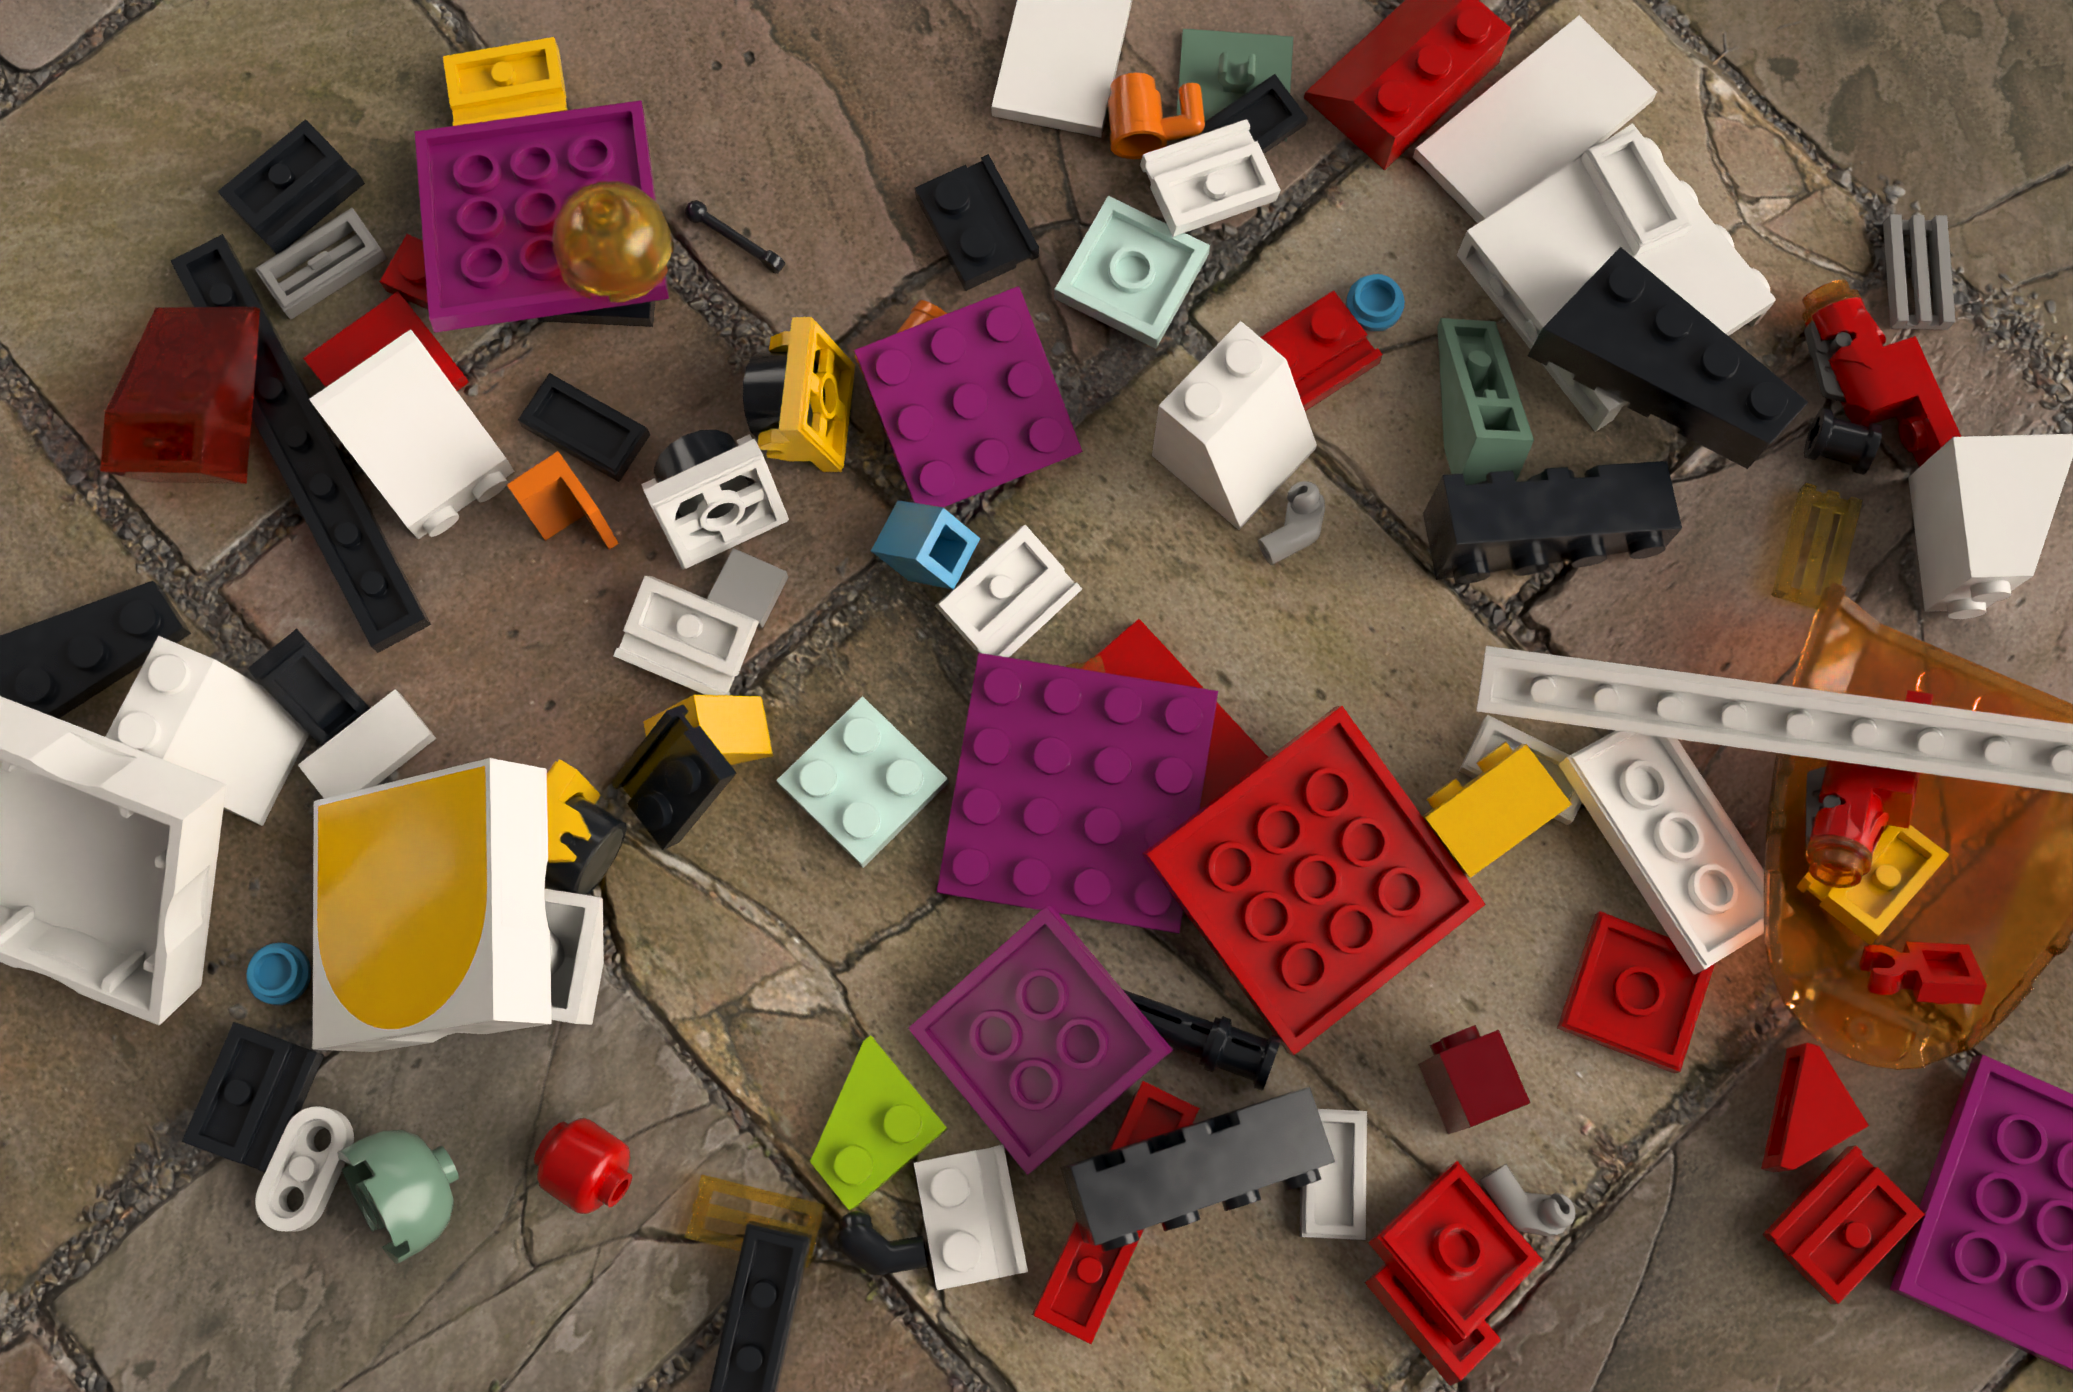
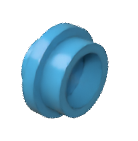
[1346,274,1405,331]
[246,943,311,1005]

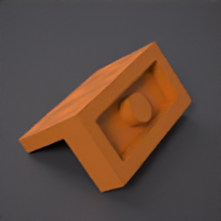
[506,451,619,550]

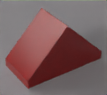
[1761,1042,1869,1173]

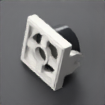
[641,429,789,569]

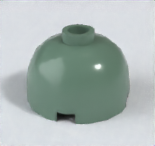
[337,1130,459,1264]

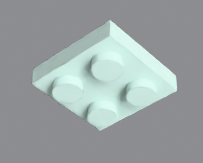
[1054,196,1210,349]
[776,696,949,868]

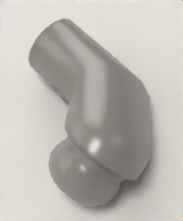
[1258,481,1325,565]
[1480,1164,1576,1237]

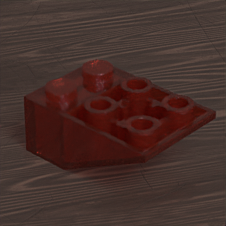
[100,307,260,484]

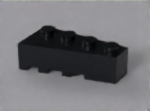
[1527,247,1808,469]

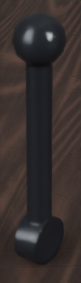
[685,200,785,274]

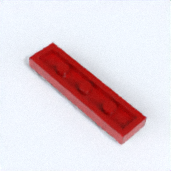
[1032,1081,1200,1344]

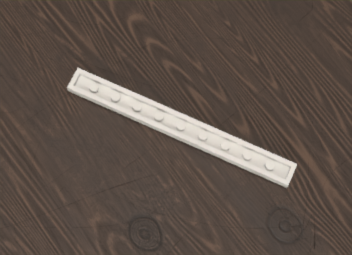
[1477,646,2073,794]

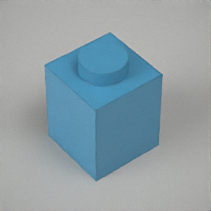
[871,500,981,590]

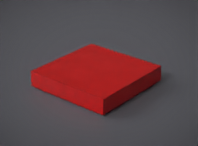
[303,291,469,391]
[1557,911,1715,1074]
[1368,1161,1543,1345]

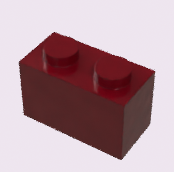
[1418,1025,1531,1134]

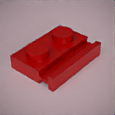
[1260,290,1383,411]
[1762,1145,1925,1304]

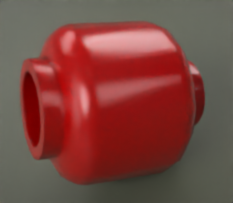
[534,1118,632,1214]

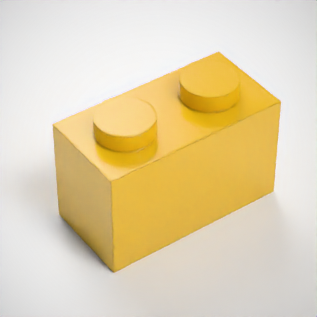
[1423,742,1572,878]

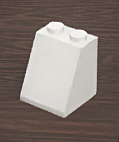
[1152,321,1317,530]
[309,329,515,539]
[1908,434,2073,619]
[105,636,309,826]

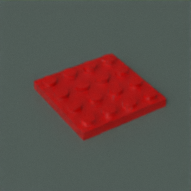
[1142,706,1486,1055]

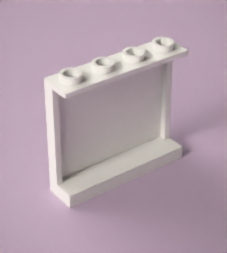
[1457,123,1776,432]

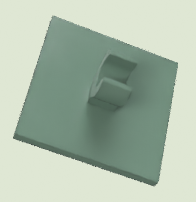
[1176,29,1294,141]

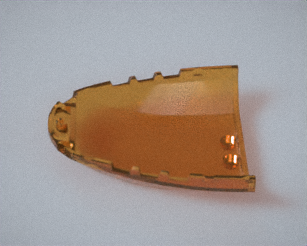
[1764,582,2073,1070]

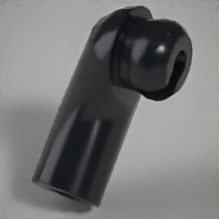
[837,1211,928,1275]

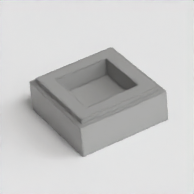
[707,548,788,629]

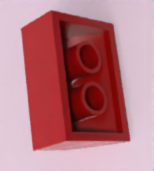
[1304,0,1512,170]

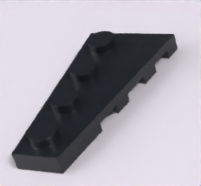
[0,581,191,719]

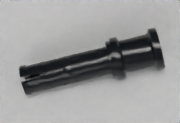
[1121,988,1281,1091]

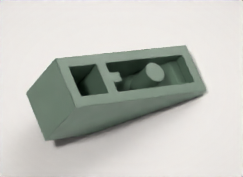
[1437,318,1534,485]

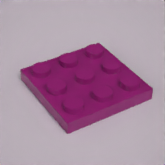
[853,286,1083,507]
[908,905,1173,1175]

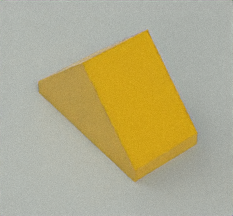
[643,695,774,765]

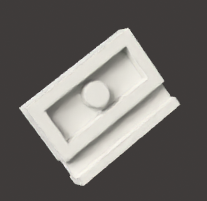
[1140,119,1281,237]
[935,525,1082,658]
[613,576,759,696]
[914,1145,1028,1291]

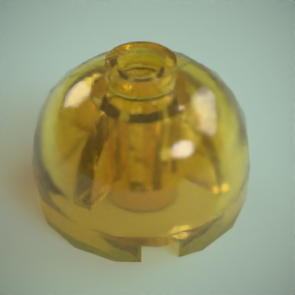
[552,181,674,302]

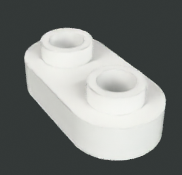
[255,1106,354,1232]

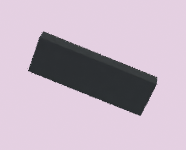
[709,1220,812,1392]

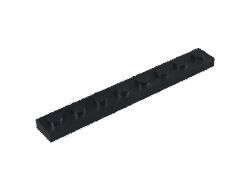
[171,234,431,653]

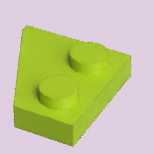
[810,1035,948,1212]

